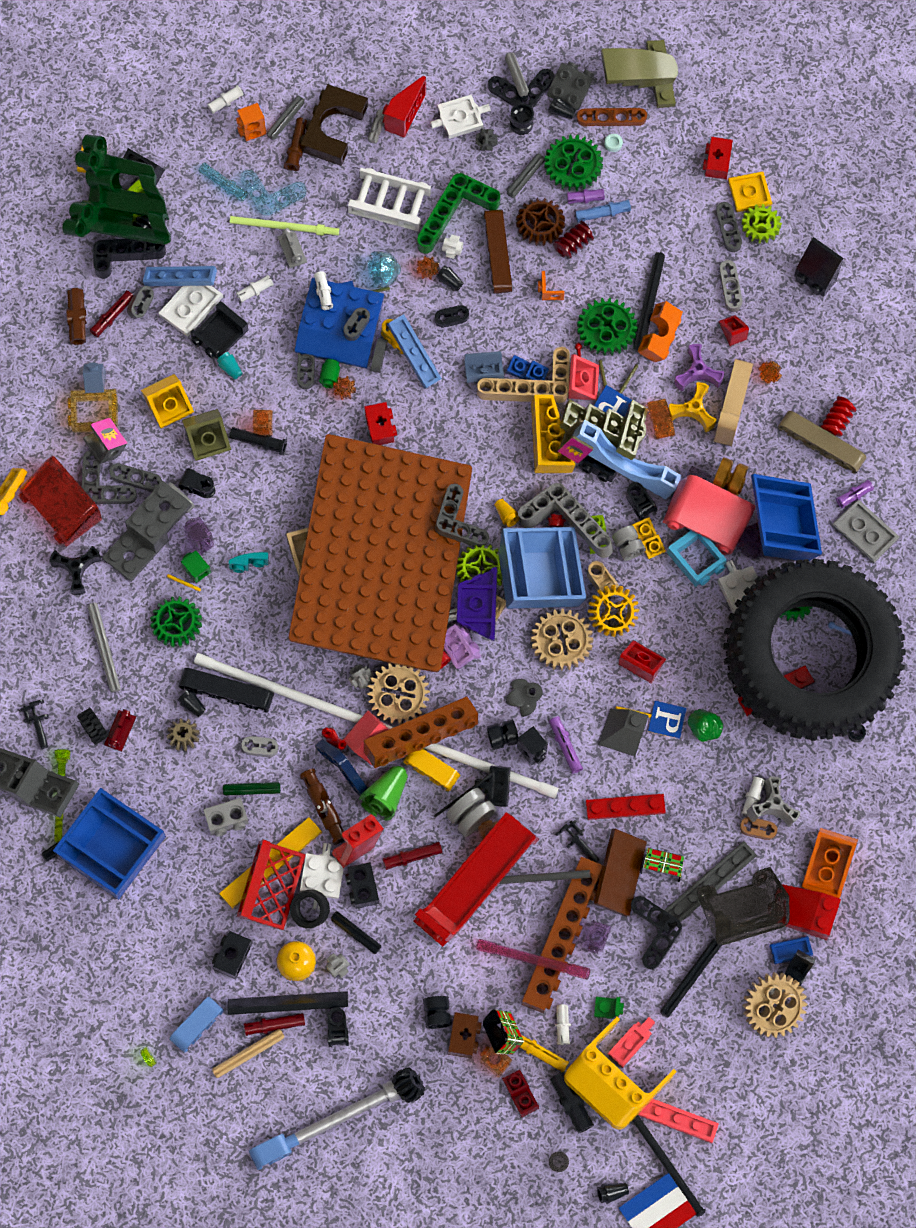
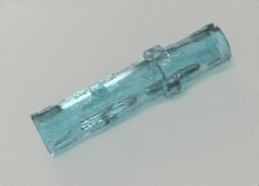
[198,162,248,202]

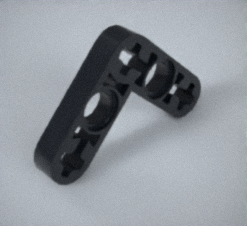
[488,69,554,108]
[631,896,682,970]

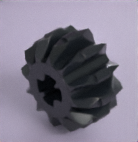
[392,1067,425,1103]

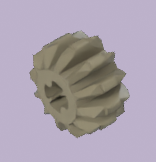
[167,718,200,751]

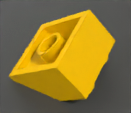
[141,374,194,428]

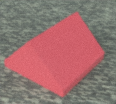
[568,354,599,400]
[343,711,389,765]

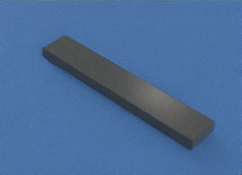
[656,841,757,932]

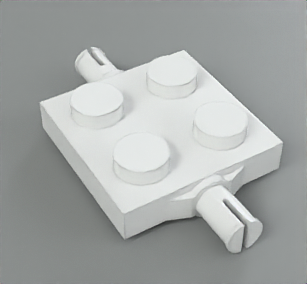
[430,94,491,139]
[717,560,758,614]
[299,843,344,910]

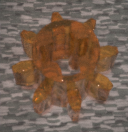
[417,256,439,280]
[758,360,782,384]
[333,376,356,400]

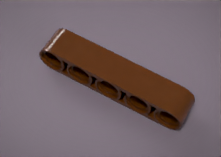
[484,209,512,294]

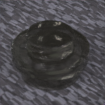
[549,1152,569,1173]

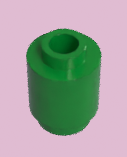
[319,359,340,388]

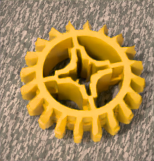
[587,585,639,637]

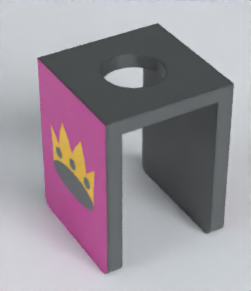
[83,418,127,464]

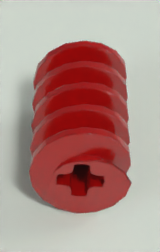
[820,396,857,437]

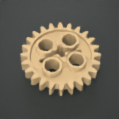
[531,609,593,671]
[367,663,430,724]
[742,972,808,1038]

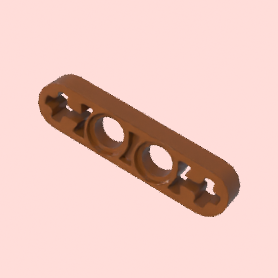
[577,108,647,126]

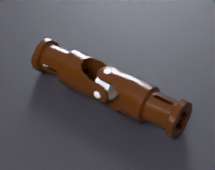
[300,768,345,845]

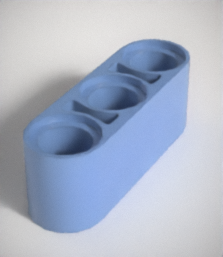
[169,997,224,1053]

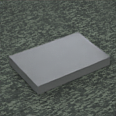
[832,500,900,564]

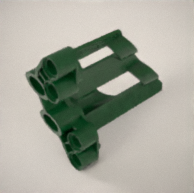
[62,134,171,245]

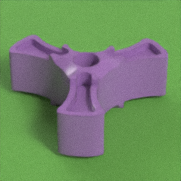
[674,344,724,391]

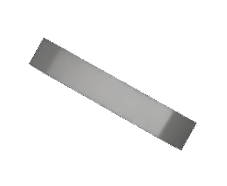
[719,260,742,312]

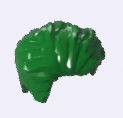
[688,709,723,742]

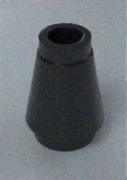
[548,97,576,120]
[436,265,464,291]
[178,689,206,717]
[597,1182,629,1204]

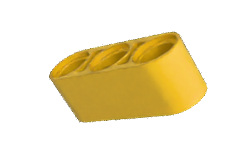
[403,749,461,792]

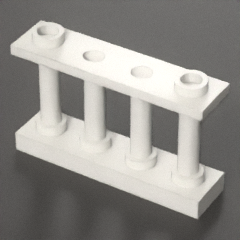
[348,168,431,232]

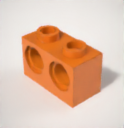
[236,103,266,142]

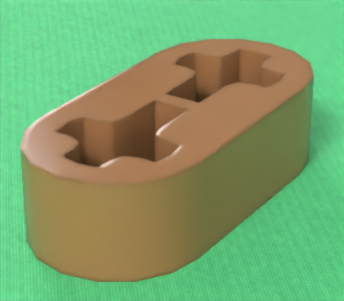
[740,817,777,840]

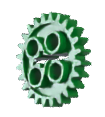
[544,134,603,191]
[577,298,637,356]

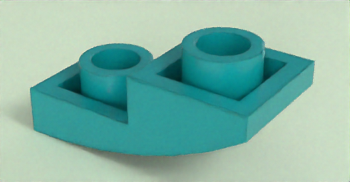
[229,552,269,573]

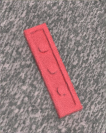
[638,1099,719,1143]

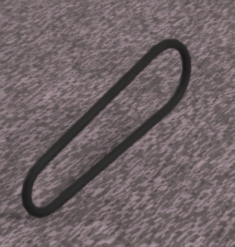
[434,773,493,817]

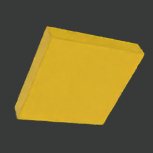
[728,171,772,212]

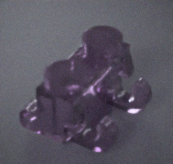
[736,522,761,559]

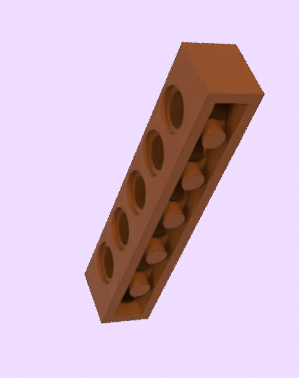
[364,696,478,768]

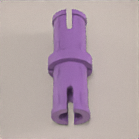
[567,189,605,204]
[836,480,874,508]

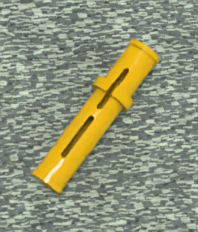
[520,1035,569,1072]

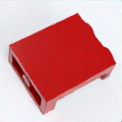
[332,814,384,868]

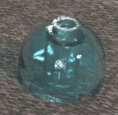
[368,251,401,288]

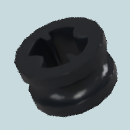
[848,725,866,742]

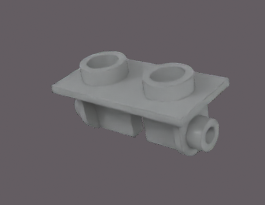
[277,228,307,268]

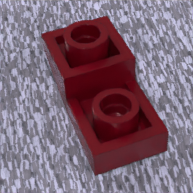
[502,1070,539,1118]

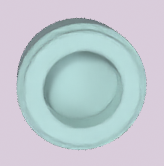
[604,134,623,152]

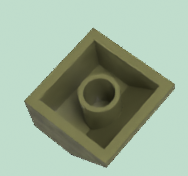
[182,409,231,461]

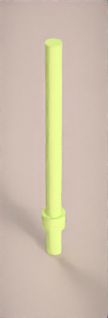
[230,216,340,236]

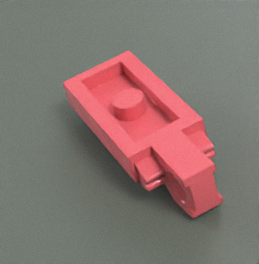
[608,1017,655,1068]

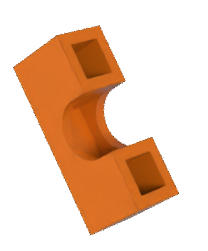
[637,301,683,363]

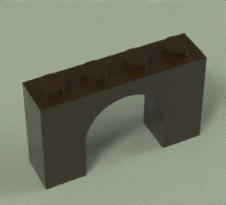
[299,84,368,166]

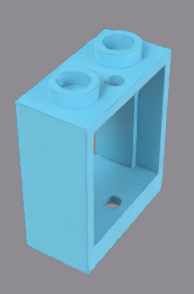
[667,530,727,587]

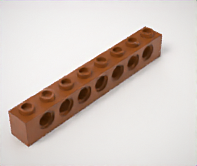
[522,857,603,1014]

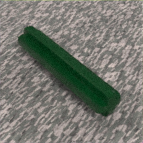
[223,782,281,796]

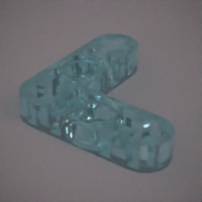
[240,170,307,216]

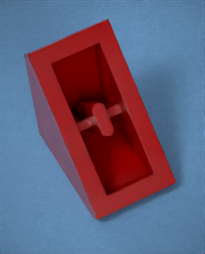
[718,315,749,346]

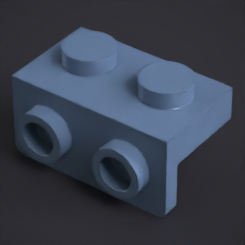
[464,351,504,383]

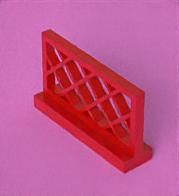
[236,839,306,930]

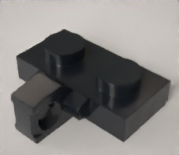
[474,765,511,807]

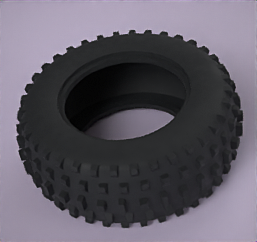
[723,558,906,741]

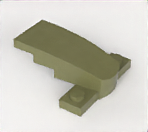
[601,40,678,108]
[559,399,648,460]

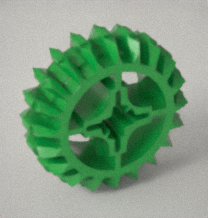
[150,596,202,647]

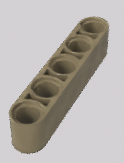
[778,411,866,474]

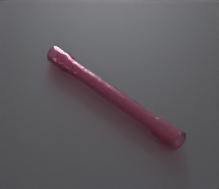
[476,939,591,980]

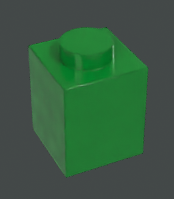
[181,550,211,584]

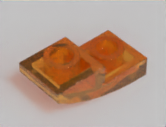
[647,399,675,439]

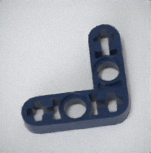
[315,739,367,797]

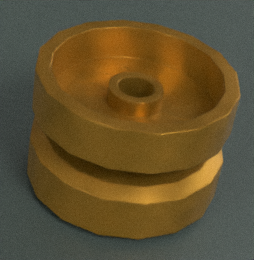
[712,457,748,496]

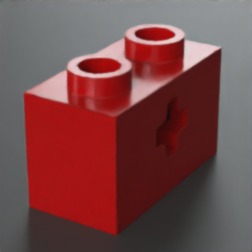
[702,137,733,180]
[364,402,397,445]

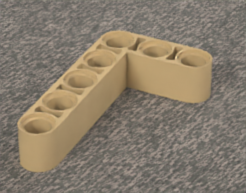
[477,347,570,403]
[714,359,753,446]

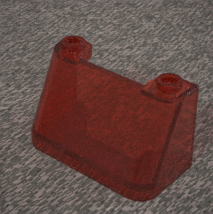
[18,455,102,547]

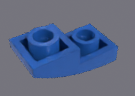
[506,355,549,380]

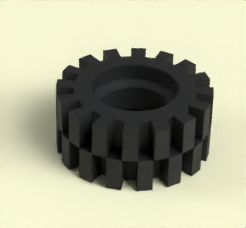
[77,707,109,745]

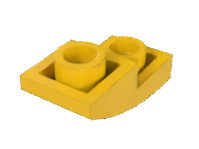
[632,517,666,559]

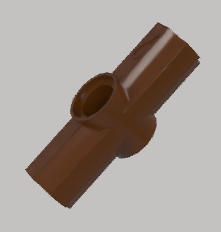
[66,288,87,345]

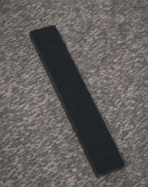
[227,991,348,1015]

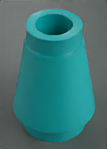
[217,352,243,380]

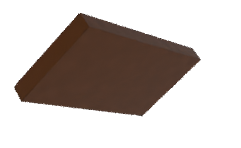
[594,829,647,917]

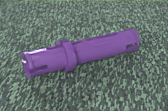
[548,716,583,774]

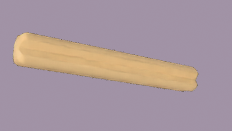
[212,1029,284,1078]

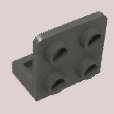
[547,61,597,110]

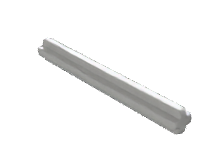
[87,603,121,693]

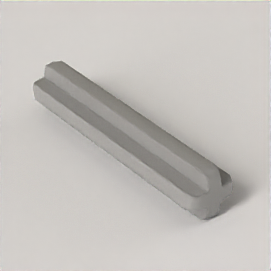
[505,52,529,97]

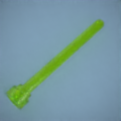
[54,749,70,843]

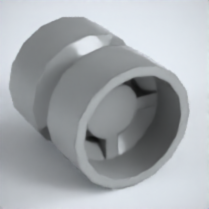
[612,525,646,561]

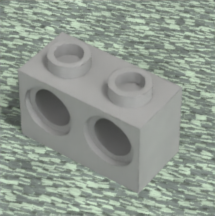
[203,798,249,837]

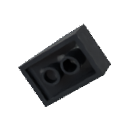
[794,237,843,297]

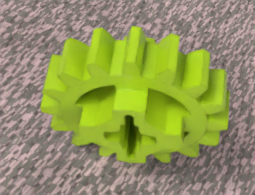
[741,204,782,244]

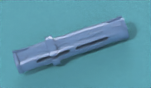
[575,200,631,223]

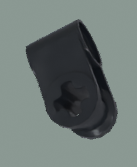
[178,468,216,498]
[626,482,658,520]
[328,1007,349,1047]

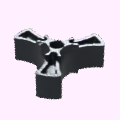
[49,546,101,595]

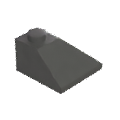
[598,709,648,757]

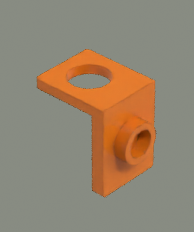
[538,271,565,300]

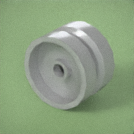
[446,788,496,837]

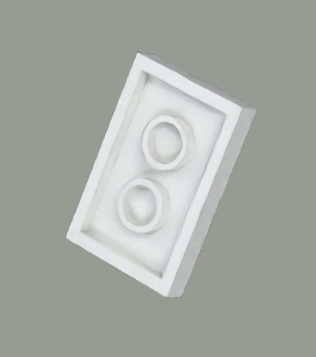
[159,286,223,337]

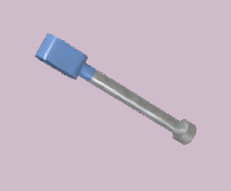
[249,1081,400,1170]

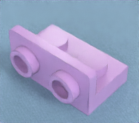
[444,624,481,669]

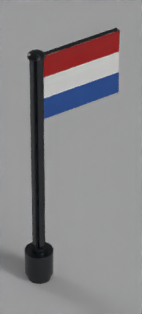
[619,1115,706,1228]

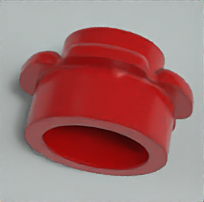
[547,514,566,527]

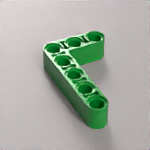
[417,173,500,254]

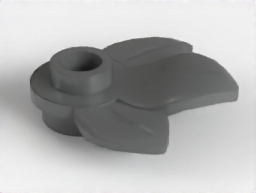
[506,679,543,717]

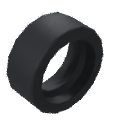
[290,890,330,928]

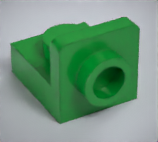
[594,997,624,1019]

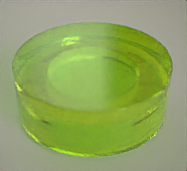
[140,1047,157,1067]

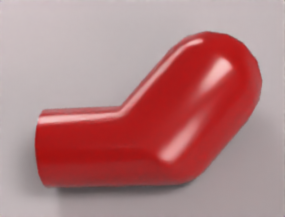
[322,727,346,750]

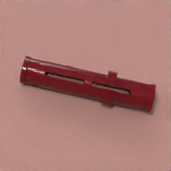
[89,290,133,338]
[382,841,442,870]
[244,1013,305,1036]

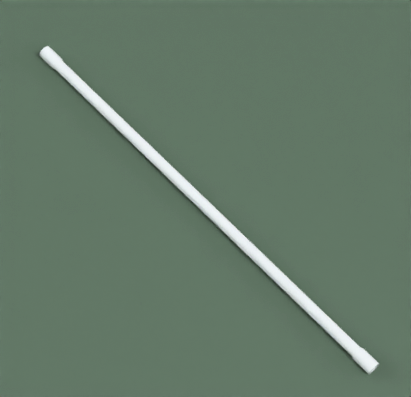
[194,653,559,799]

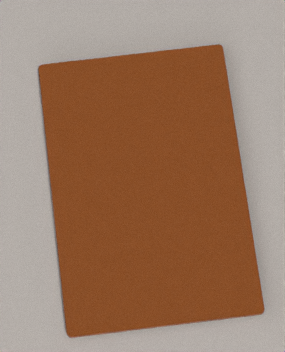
[288,434,472,673]

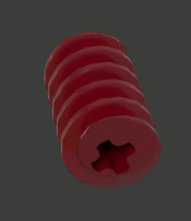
[553,220,594,259]

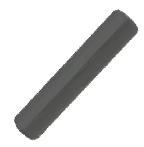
[267,96,305,140]
[507,153,544,198]

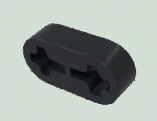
[435,305,469,328]

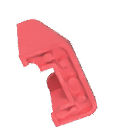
[663,475,756,555]

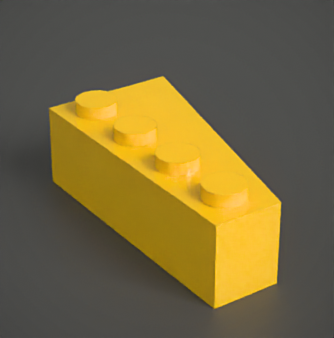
[531,395,576,473]

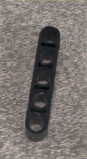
[178,668,274,713]

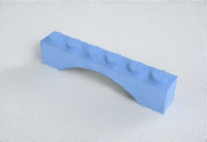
[573,420,681,500]

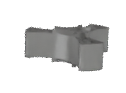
[747,776,800,827]

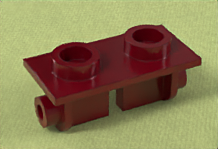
[104,709,137,752]

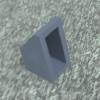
[83,362,106,393]

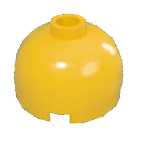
[276,941,316,981]

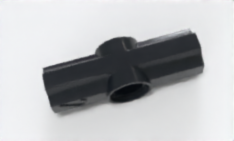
[550,1071,594,1134]

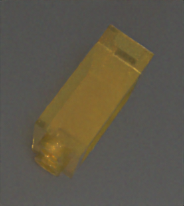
[68,389,118,432]

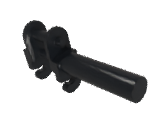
[20,699,49,749]
[555,820,600,863]

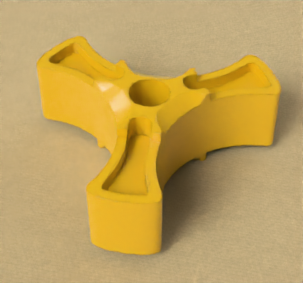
[668,382,717,432]

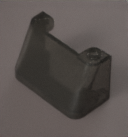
[697,867,790,945]

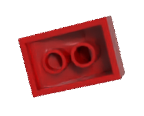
[382,76,426,138]
[770,884,841,941]

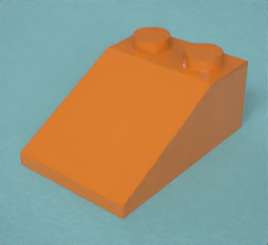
[802,828,858,898]

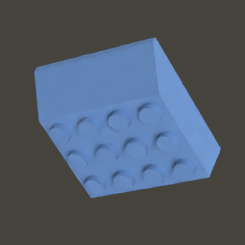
[499,527,586,609]

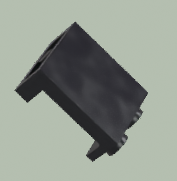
[190,301,249,359]

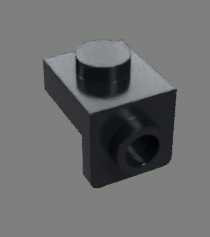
[785,949,816,986]

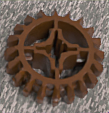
[516,197,565,246]

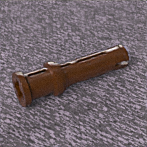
[284,117,308,171]

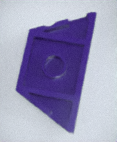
[457,567,498,641]

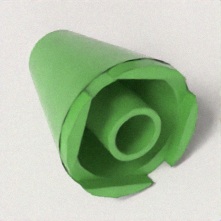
[359,766,408,821]

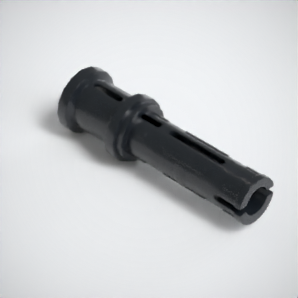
[229,427,287,455]

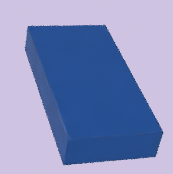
[770,936,813,965]

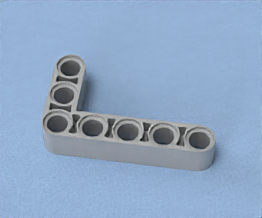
[518,483,613,558]

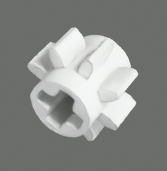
[442,234,463,259]

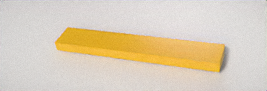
[219,817,322,909]

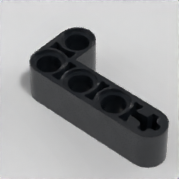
[93,239,166,279]

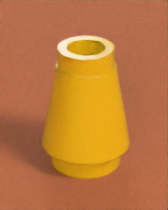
[494,499,519,527]

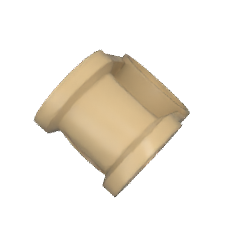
[587,561,619,593]

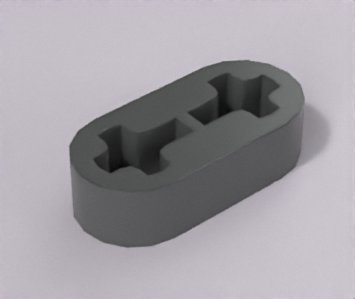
[127,286,154,319]
[343,308,370,341]
[371,338,388,373]

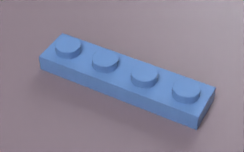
[143,266,217,286]
[387,314,442,389]

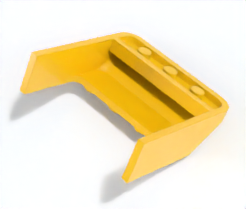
[564,1017,677,1130]

